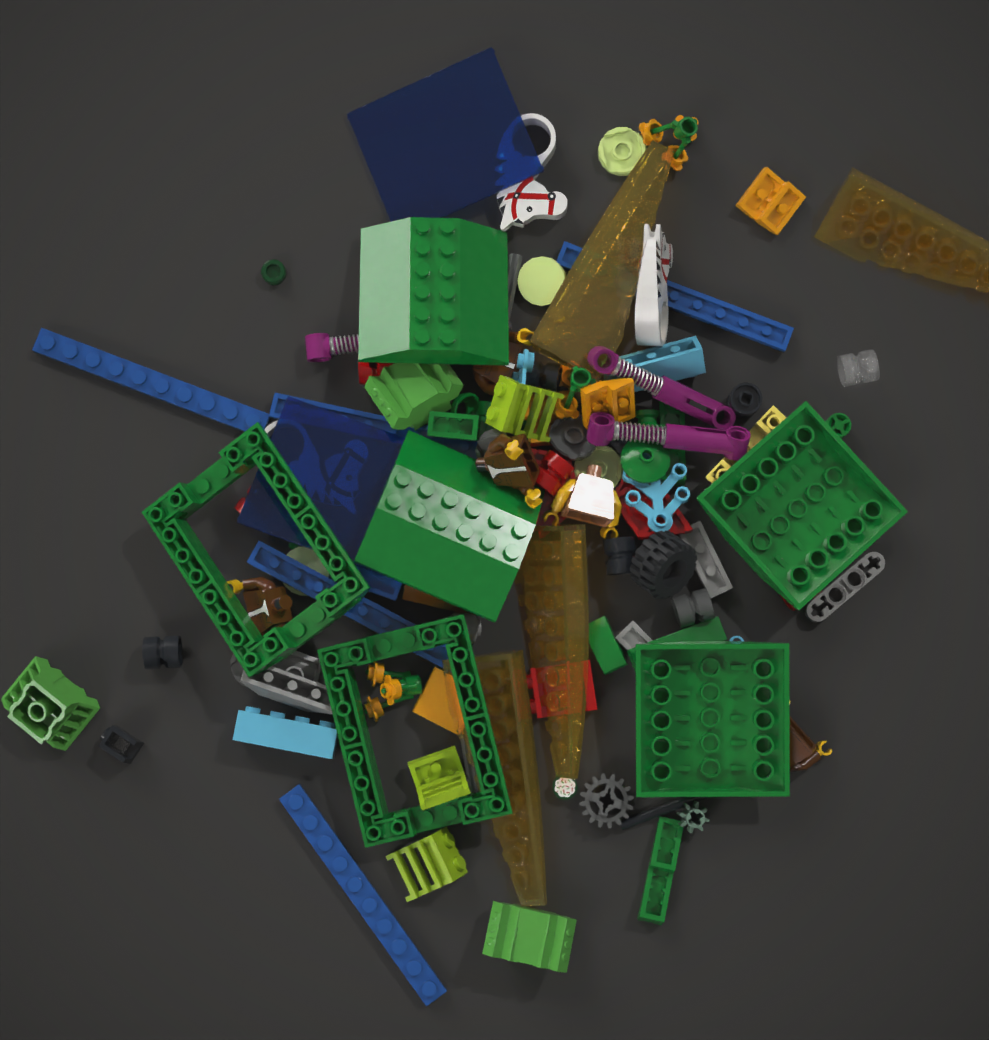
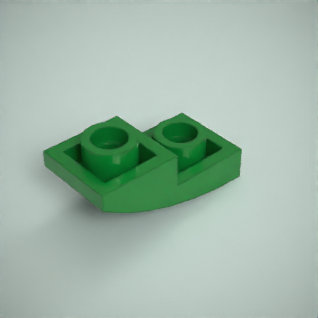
[582,616,628,675]

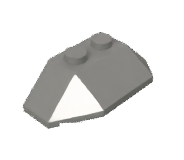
[240,651,332,714]

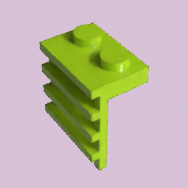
[485,375,564,442]
[408,745,471,810]
[386,827,468,902]

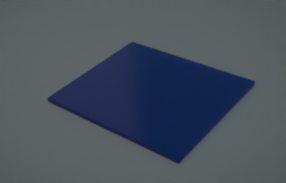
[347,47,544,221]
[237,396,405,577]

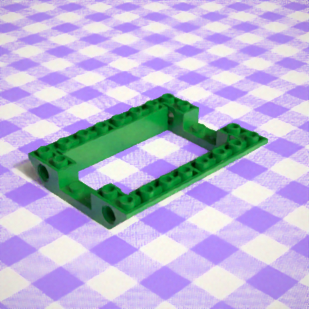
[141,422,370,677]
[317,614,513,848]

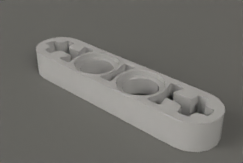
[805,552,885,622]

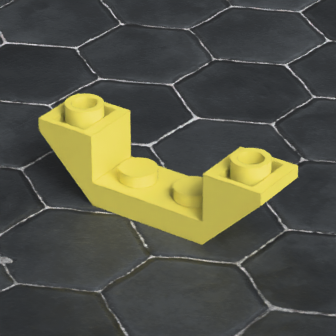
[705,405,787,484]

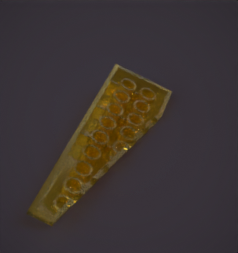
[529,140,674,382]

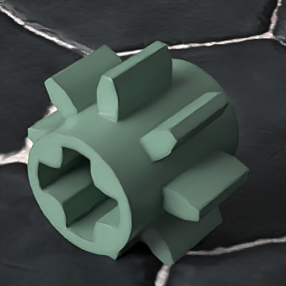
[677,800,709,833]

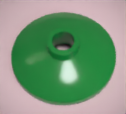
[620,439,670,483]

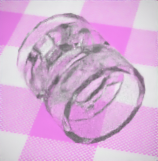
[837,349,880,387]

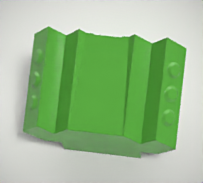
[364,363,464,431]
[1,656,100,751]
[482,901,577,973]

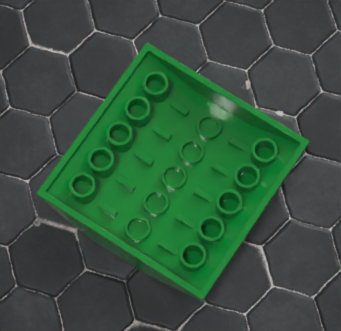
[358,217,509,366]
[696,401,908,611]
[354,430,545,623]
[635,641,790,797]

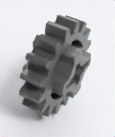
[579,773,634,828]

